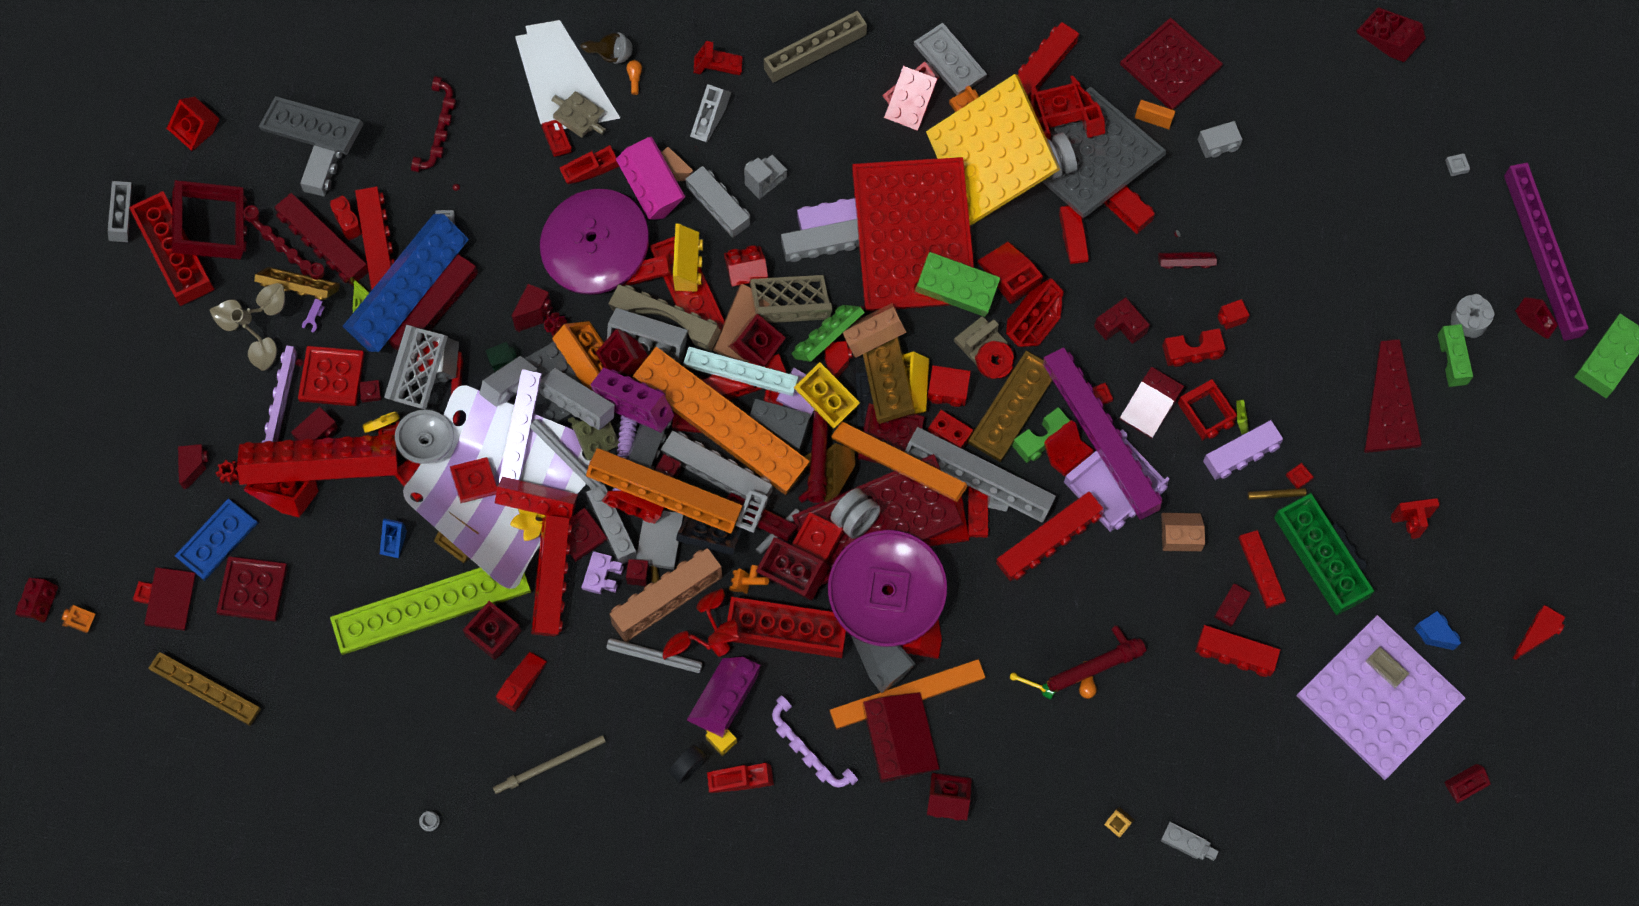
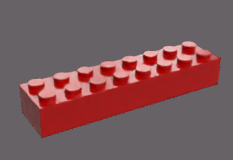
[237,434,398,485]

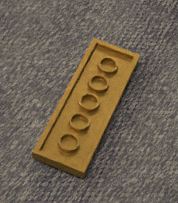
[863,337,915,424]
[968,351,1053,462]

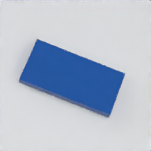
[175,498,258,581]

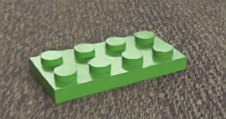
[791,305,865,362]

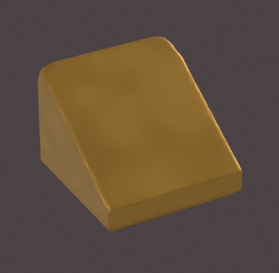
[1104,807,1134,838]

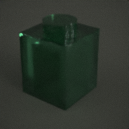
[485,342,517,373]

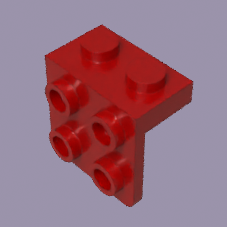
[1044,420,1094,477]

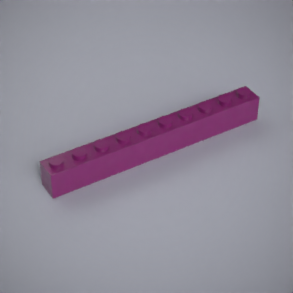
[1504,163,1589,341]
[1043,347,1162,520]

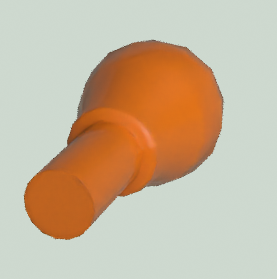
[626,60,642,95]
[1079,661,1097,699]

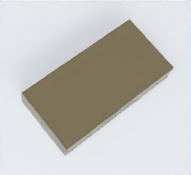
[1365,646,1410,688]

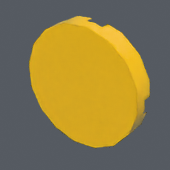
[362,412,400,433]

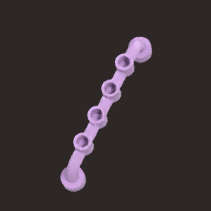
[772,695,858,788]

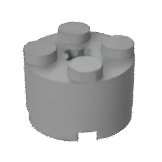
[1451,294,1495,338]

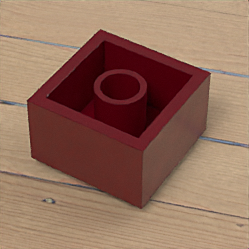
[463,601,521,660]

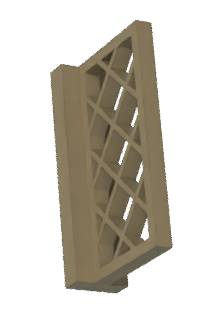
[750,275,832,323]

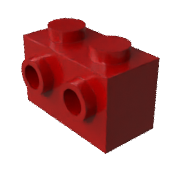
[928,410,973,449]

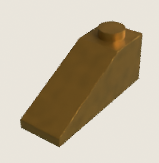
[824,443,856,502]

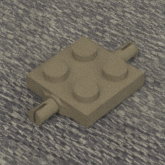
[551,91,606,138]

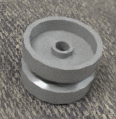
[1047,132,1077,180]
[831,488,880,539]

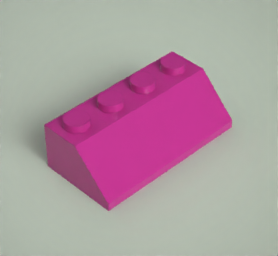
[616,137,685,220]

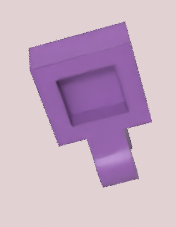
[302,298,325,332]

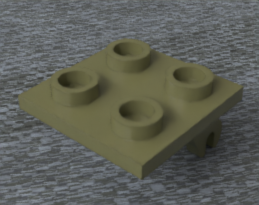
[568,417,619,461]

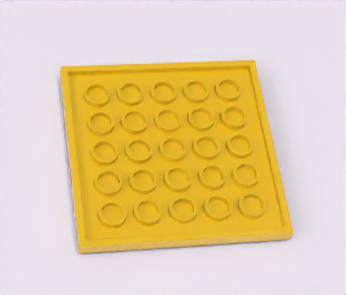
[926,74,1061,226]

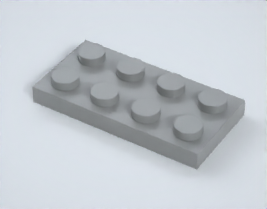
[914,23,987,95]

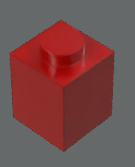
[1218,299,1249,330]

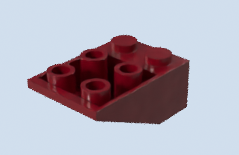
[1357,7,1425,62]

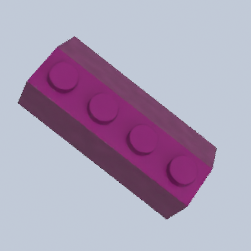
[687,657,760,738]

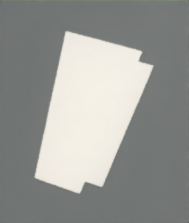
[515,20,620,130]

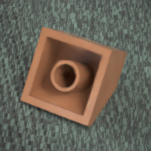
[1161,513,1205,551]

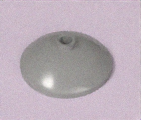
[395,410,454,464]

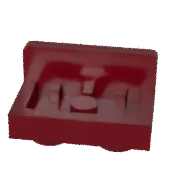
[15,578,58,622]

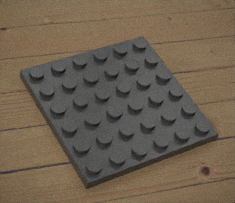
[1042,87,1166,218]

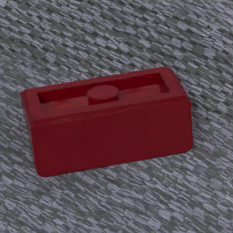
[1444,764,1491,803]

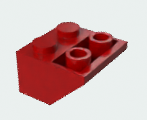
[724,245,768,286]

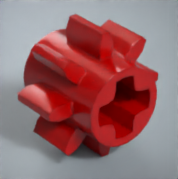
[215,460,239,485]

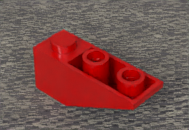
[601,490,664,524]

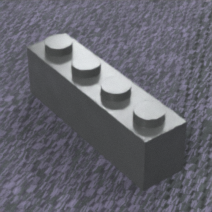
[627,419,672,470]

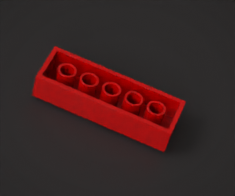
[129,191,214,306]
[727,597,846,658]

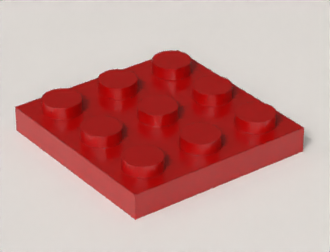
[298,346,364,406]

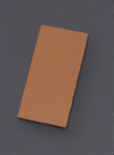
[713,284,774,363]

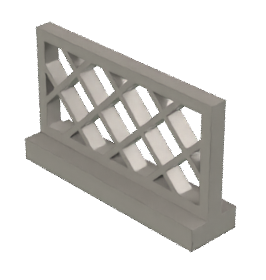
[384,325,448,410]

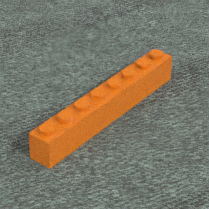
[586,448,743,534]

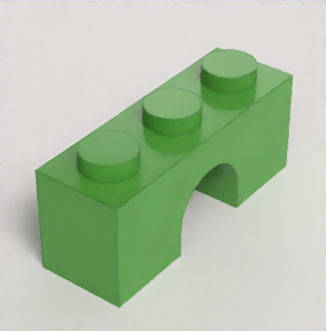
[1438,324,1473,387]
[1013,407,1070,463]

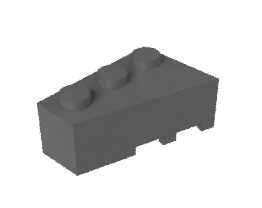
[750,399,810,454]

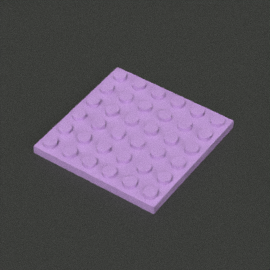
[1297,615,1465,780]

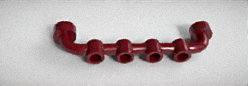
[411,76,456,172]
[243,205,325,280]

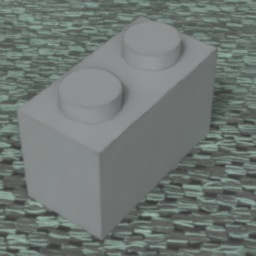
[1198,121,1243,158]

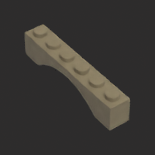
[608,284,721,351]

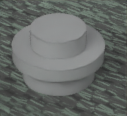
[419,811,440,832]

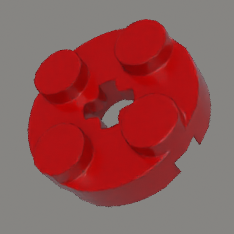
[975,341,1014,379]

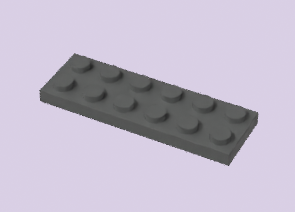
[259,96,364,155]

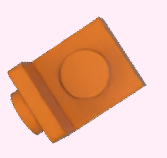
[949,85,979,112]
[61,605,95,633]

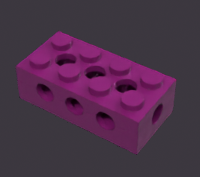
[590,368,674,433]

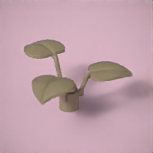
[210,283,285,371]

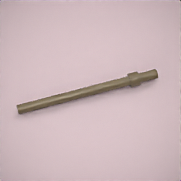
[493,735,606,794]

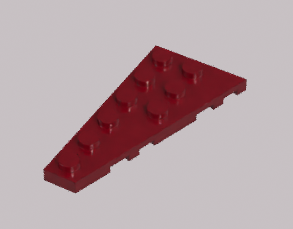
[1364,339,1422,453]

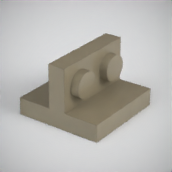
[954,316,1007,364]

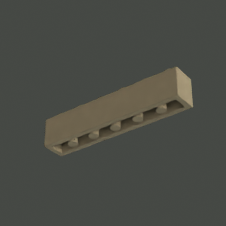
[764,11,867,83]

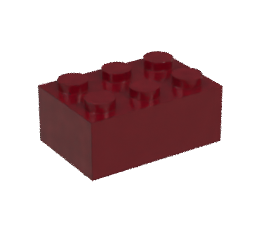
[756,537,830,601]

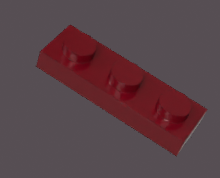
[1158,252,1217,269]

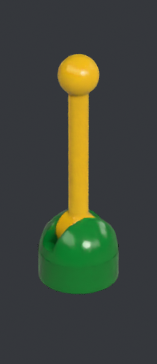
[1010,673,1055,700]

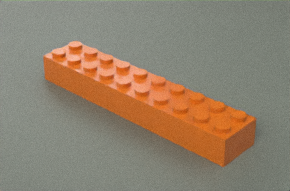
[633,347,810,495]

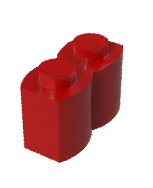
[330,196,362,240]

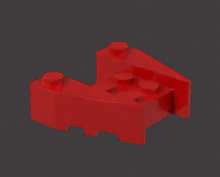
[1031,75,1105,140]

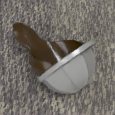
[580,33,633,64]

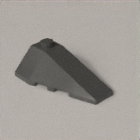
[851,635,915,693]

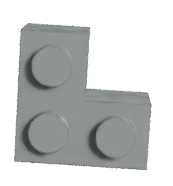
[744,155,787,200]

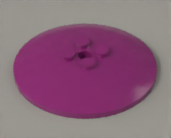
[540,189,649,295]
[828,530,947,647]

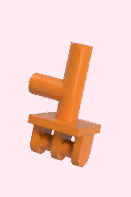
[729,565,769,594]

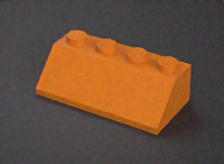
[552,321,604,392]

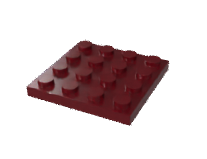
[1120,18,1223,110]

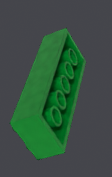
[1274,493,1374,616]

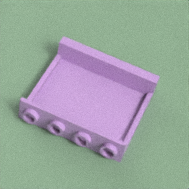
[1064,429,1169,532]

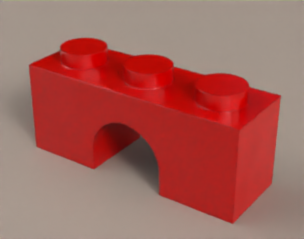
[1162,328,1225,367]

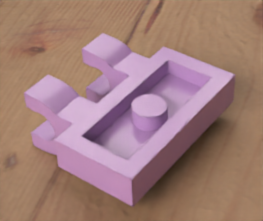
[581,552,624,594]

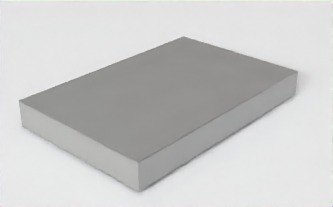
[636,511,684,570]

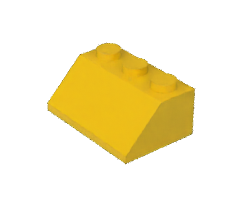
[673,224,703,291]
[903,351,929,414]
[793,362,860,429]

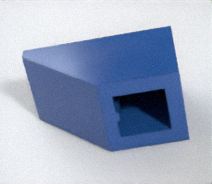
[1414,611,1461,650]

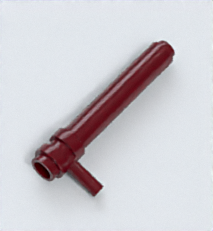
[799,411,828,503]
[1047,626,1146,692]

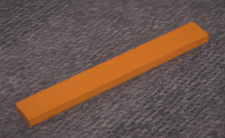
[831,422,968,502]
[830,659,985,730]

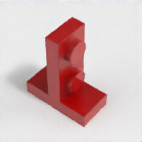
[693,41,742,75]

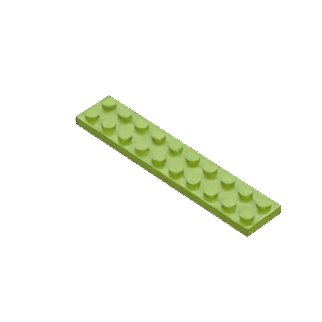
[330,568,531,655]

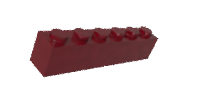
[275,193,369,286]
[388,254,478,351]

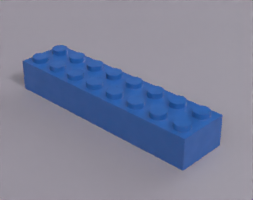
[343,214,469,352]

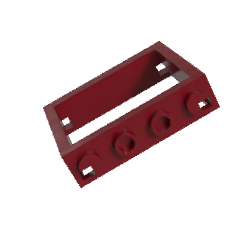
[172,180,247,259]

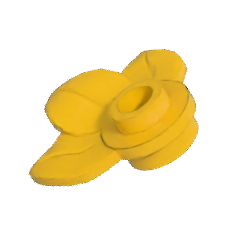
[510,509,546,541]

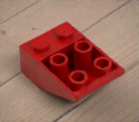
[978,242,1043,304]

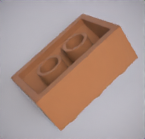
[843,303,906,358]

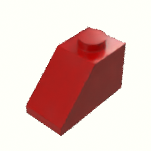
[824,341,852,379]

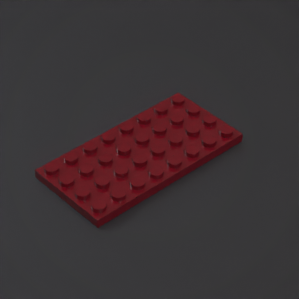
[792,454,963,586]

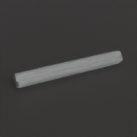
[529,419,603,489]
[607,638,702,673]

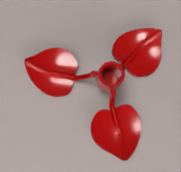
[663,588,740,660]

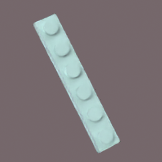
[683,347,798,396]

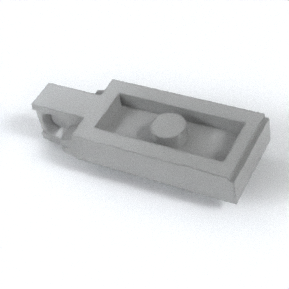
[1161,822,1219,861]

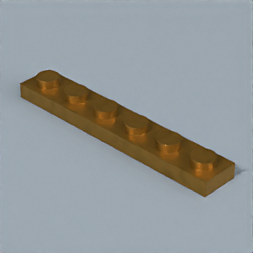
[148,652,261,726]

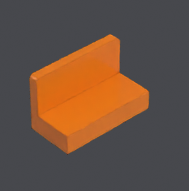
[1135,100,1175,129]

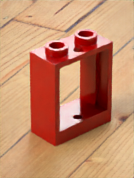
[1178,379,1237,440]

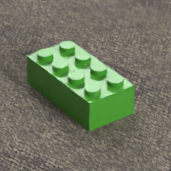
[915,252,1000,317]
[1574,314,1639,398]

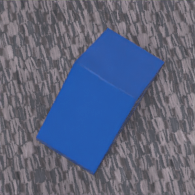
[380,518,407,558]

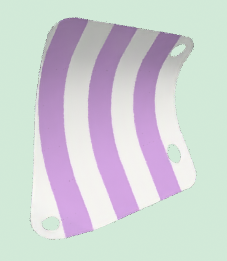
[403,385,591,589]

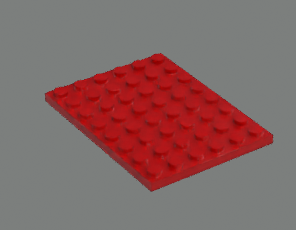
[852,157,974,311]

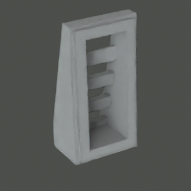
[736,490,769,533]

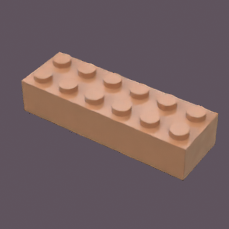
[610,548,722,642]

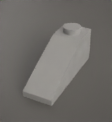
[690,84,731,142]

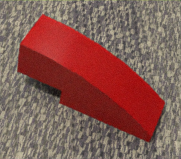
[560,146,619,184]
[1059,206,1089,264]
[707,763,774,793]

